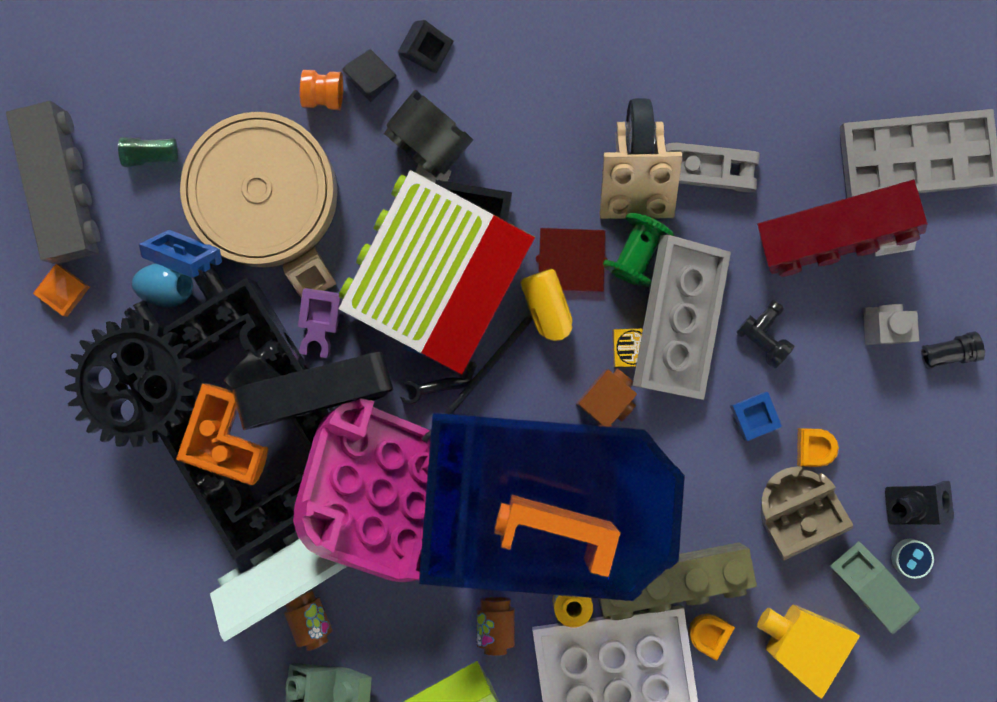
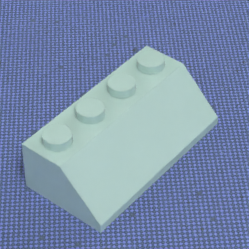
[210,532,347,642]

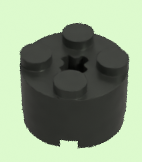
[383,89,473,178]

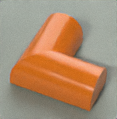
[176,384,268,485]

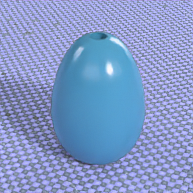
[132,263,193,308]

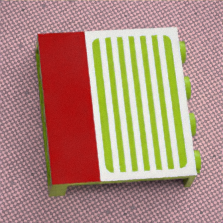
[339,170,535,375]

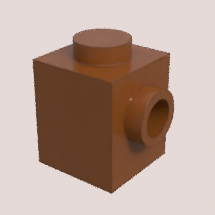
[576,369,637,429]

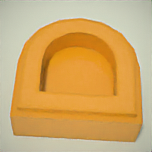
[797,428,839,467]
[688,613,735,661]

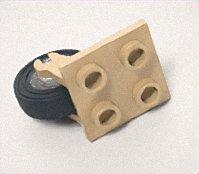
[599,98,682,219]

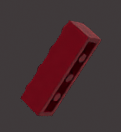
[757,179,928,277]

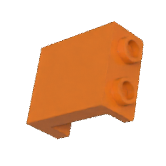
[495,495,620,577]

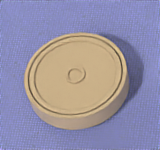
[180,112,337,267]

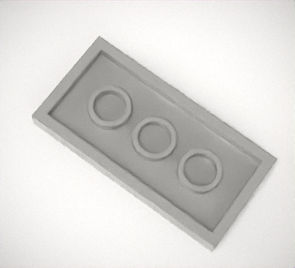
[633,235,731,400]

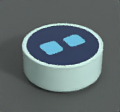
[891,539,934,579]

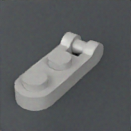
[665,142,760,192]

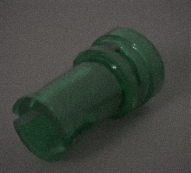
[118,137,178,167]

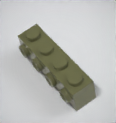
[593,542,757,620]

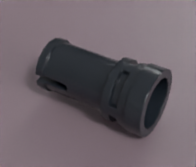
[921,331,985,369]

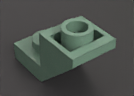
[830,541,922,635]
[285,663,372,702]

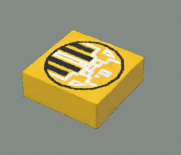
[612,328,643,367]

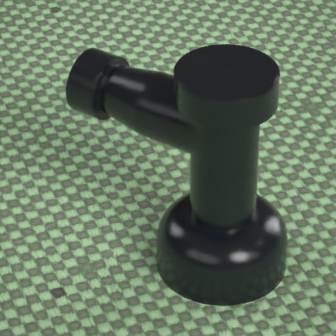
[736,300,795,369]

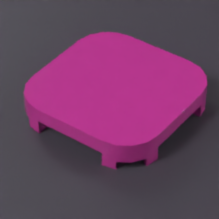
[293,398,466,583]

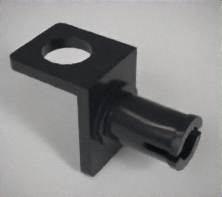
[885,481,954,525]

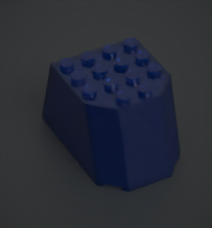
[419,413,685,601]

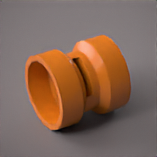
[300,69,344,110]

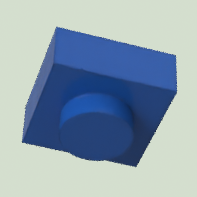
[730,392,782,441]

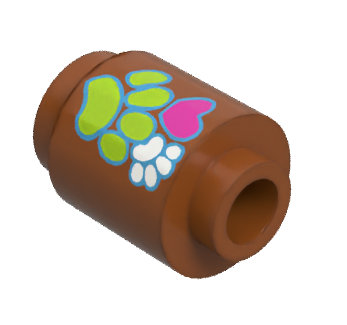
[284,590,333,651]
[476,597,515,656]

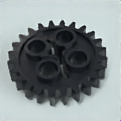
[65,318,199,447]

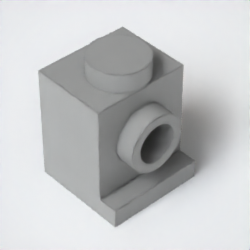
[863,304,919,345]

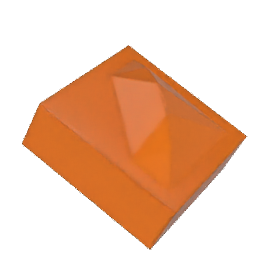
[33,264,90,317]

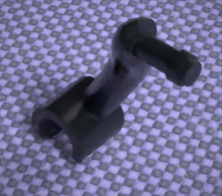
[400,361,477,404]

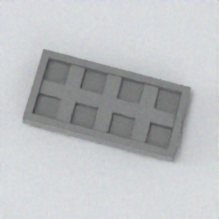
[839,109,997,198]

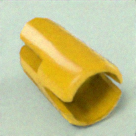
[520,269,573,341]

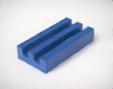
[139,230,222,278]

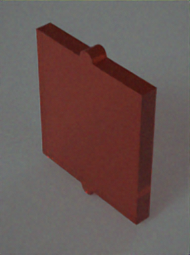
[535,228,608,292]

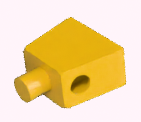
[757,604,860,699]

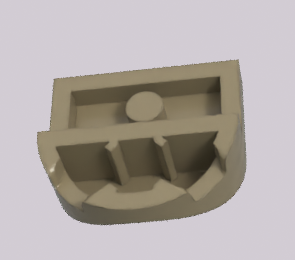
[760,467,854,561]

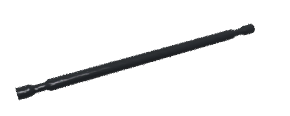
[421,314,533,444]

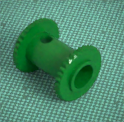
[603,213,675,288]

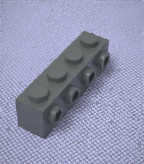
[6,101,100,264]

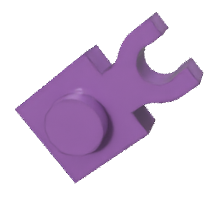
[298,288,342,358]

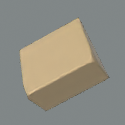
[282,247,336,299]

